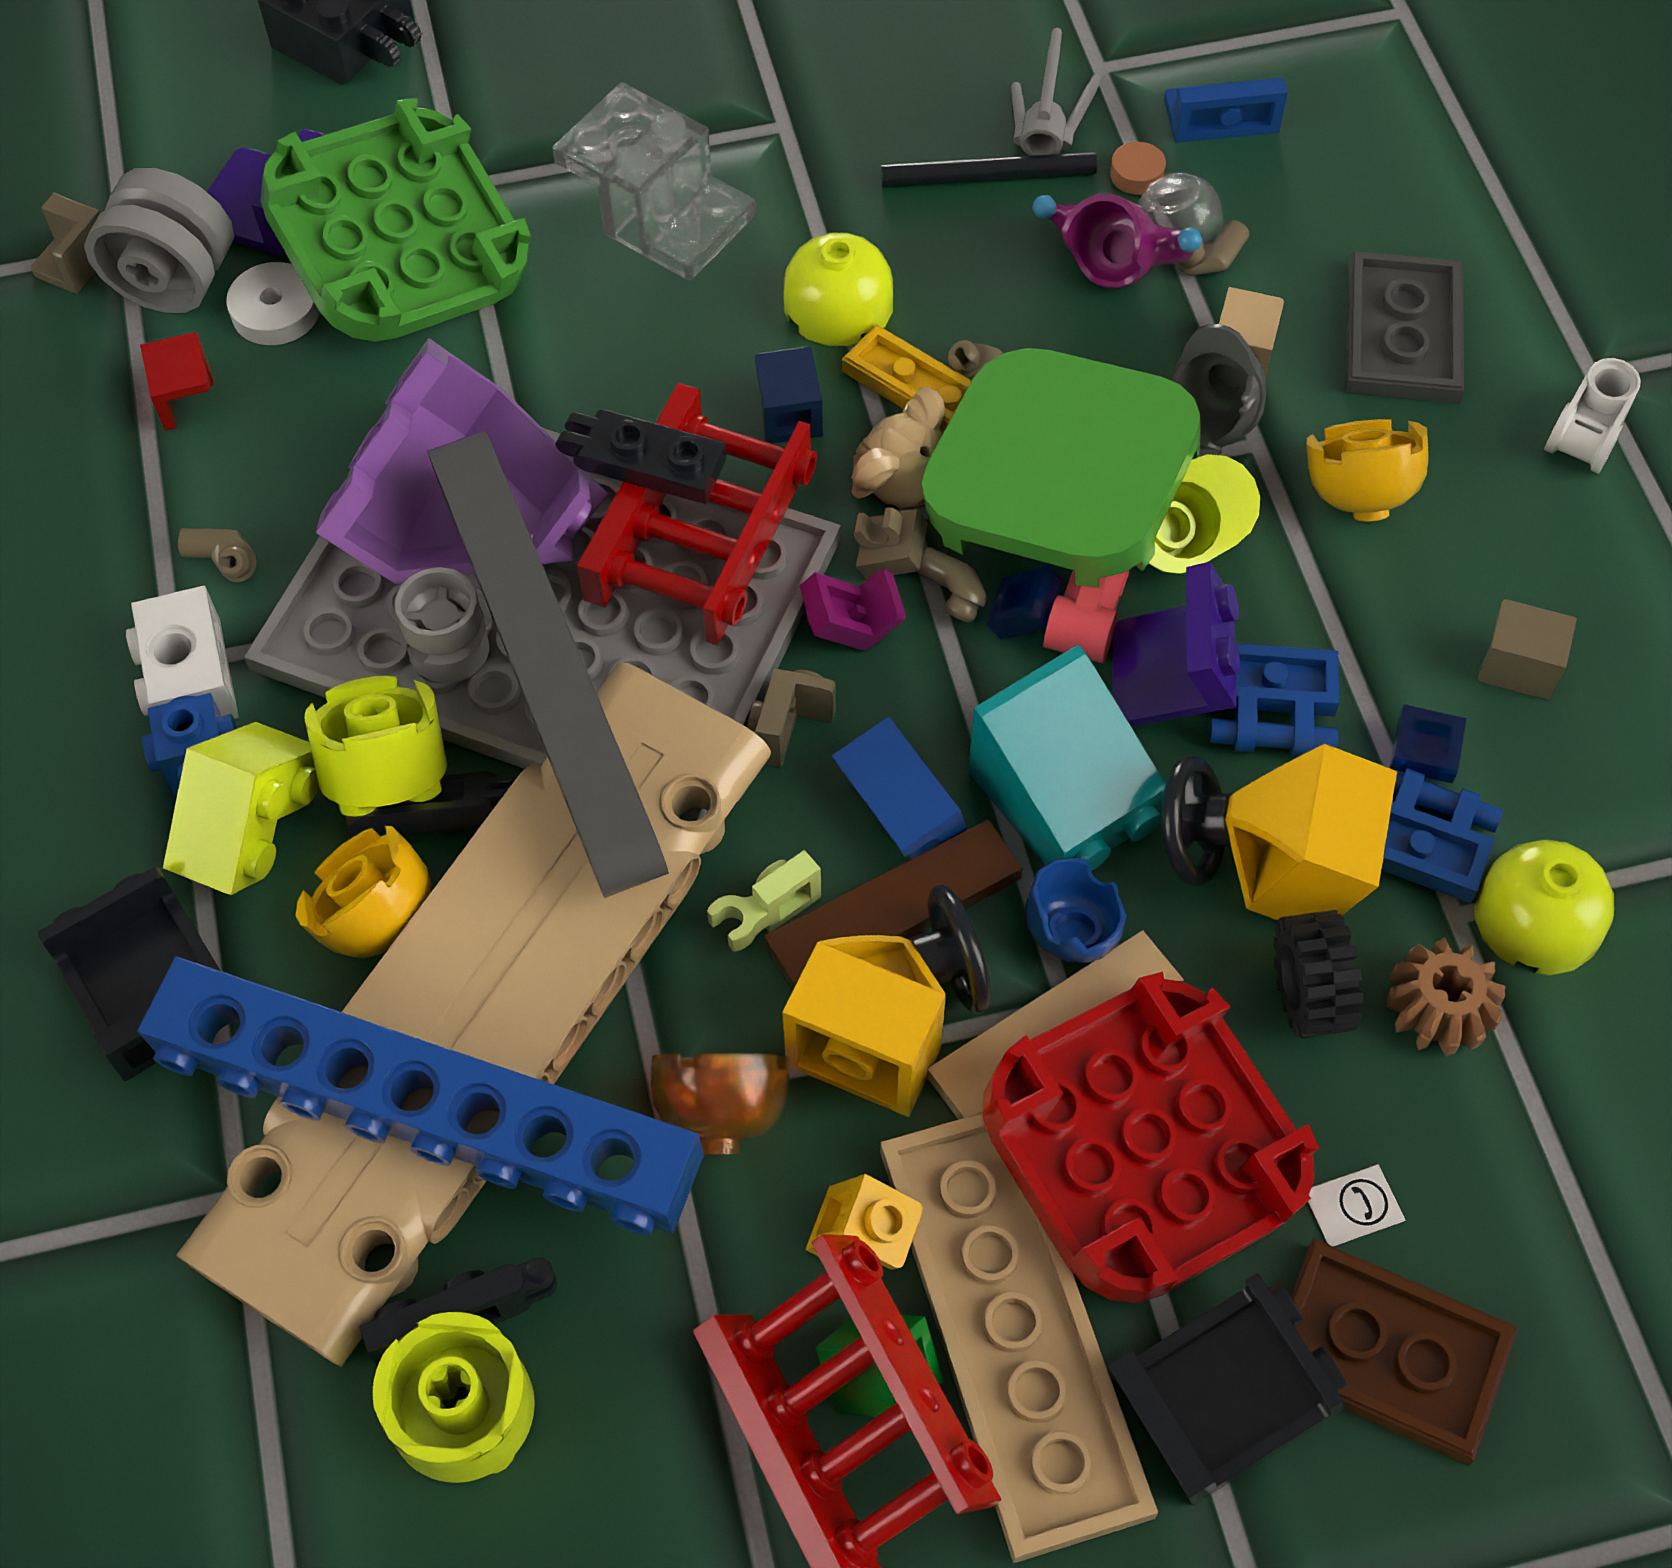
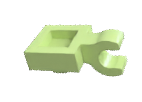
[707,850,821,952]

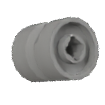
[394,567,490,684]

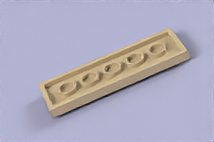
[880,1113,1158,1564]

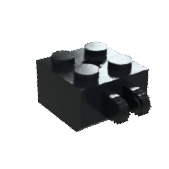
[258,0,423,85]

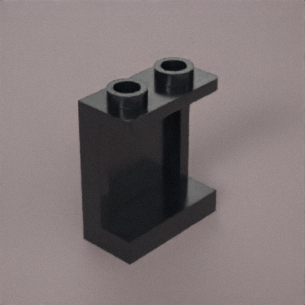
[38,867,221,1081]
[1107,1272,1347,1505]

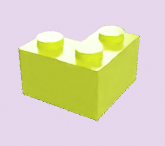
[163,722,319,895]

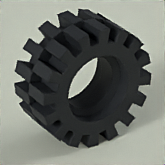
[1273,910,1363,1038]

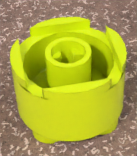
[304,676,447,817]
[373,1312,535,1483]

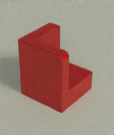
[140,331,215,431]

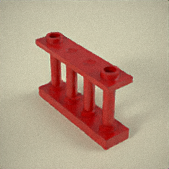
[577,383,817,646]
[693,1234,1002,1568]

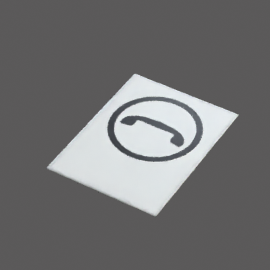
[1308,1164,1406,1246]

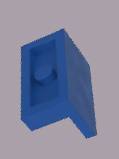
[1164,78,1288,143]

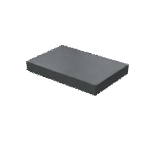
[1345,251,1464,404]

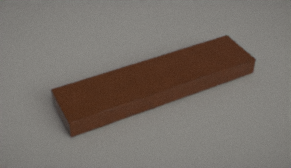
[764,819,1023,990]

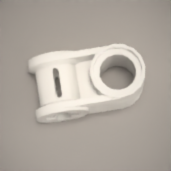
[1544,358,1641,474]

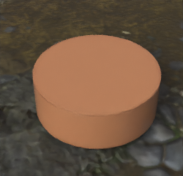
[1110,142,1166,195]

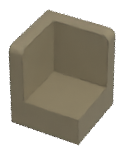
[31,193,100,294]
[1477,599,1577,701]

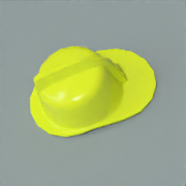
[1148,454,1260,574]

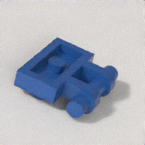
[1209,643,1339,756]
[1381,768,1504,903]

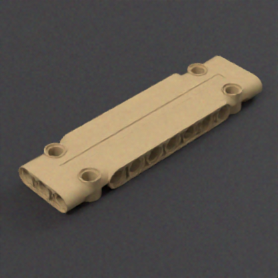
[176,662,771,1368]

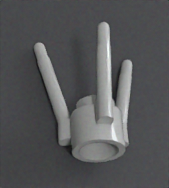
[1011,28,1102,156]

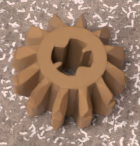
[1386,937,1506,1057]

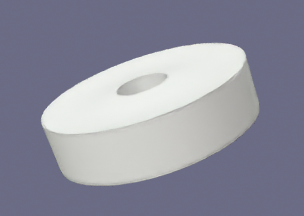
[226,262,320,345]

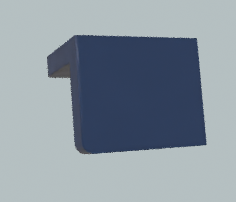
[755,346,823,444]

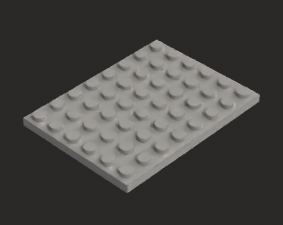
[244,428,841,821]

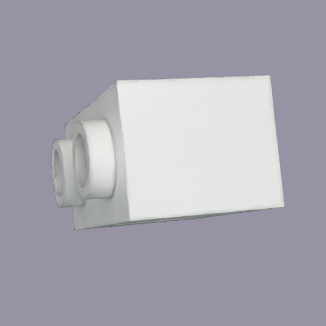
[126,585,239,719]

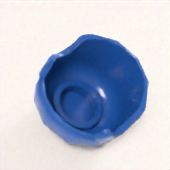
[1025,858,1127,964]

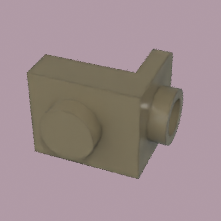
[748,668,836,768]

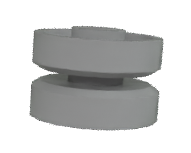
[84,168,234,313]

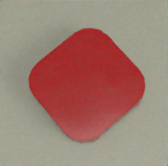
[983,972,1319,1303]

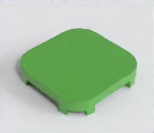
[260,98,531,342]
[922,348,1200,588]

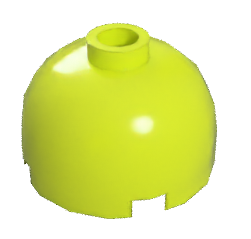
[784,233,893,346]
[1474,840,1614,975]

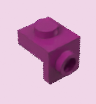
[799,569,906,651]

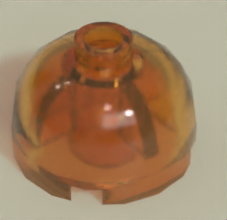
[651,1053,789,1154]

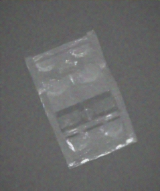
[552,82,756,281]

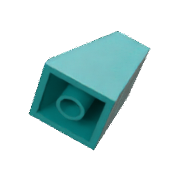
[968,645,1166,871]

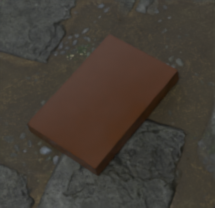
[1290,1238,1518,1466]

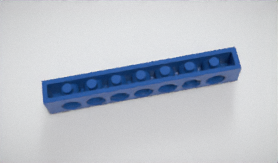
[137,956,704,1236]

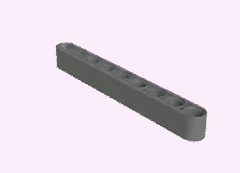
[427,430,669,898]

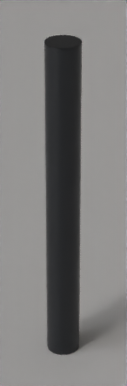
[881,152,1097,187]

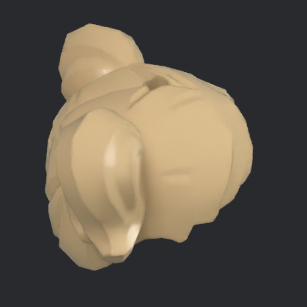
[851,386,945,508]

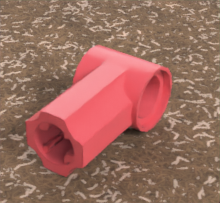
[1043,569,1130,664]

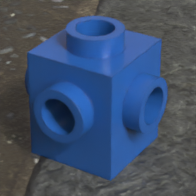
[142,693,237,798]

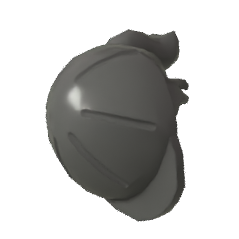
[1171,324,1267,457]

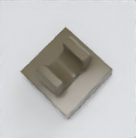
[854,507,928,580]

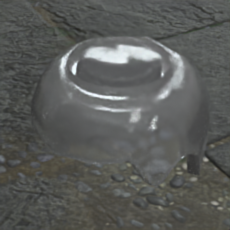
[1137,172,1223,245]

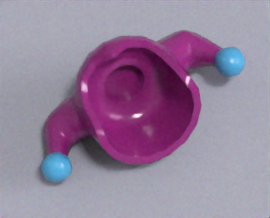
[1032,194,1203,289]

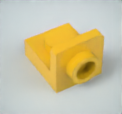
[805,1174,923,1270]

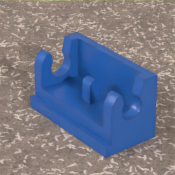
[832,716,967,859]

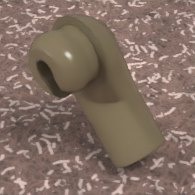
[1176,220,1249,276]
[178,528,257,582]

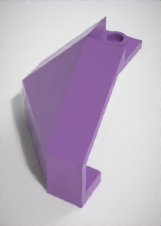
[316,338,608,584]

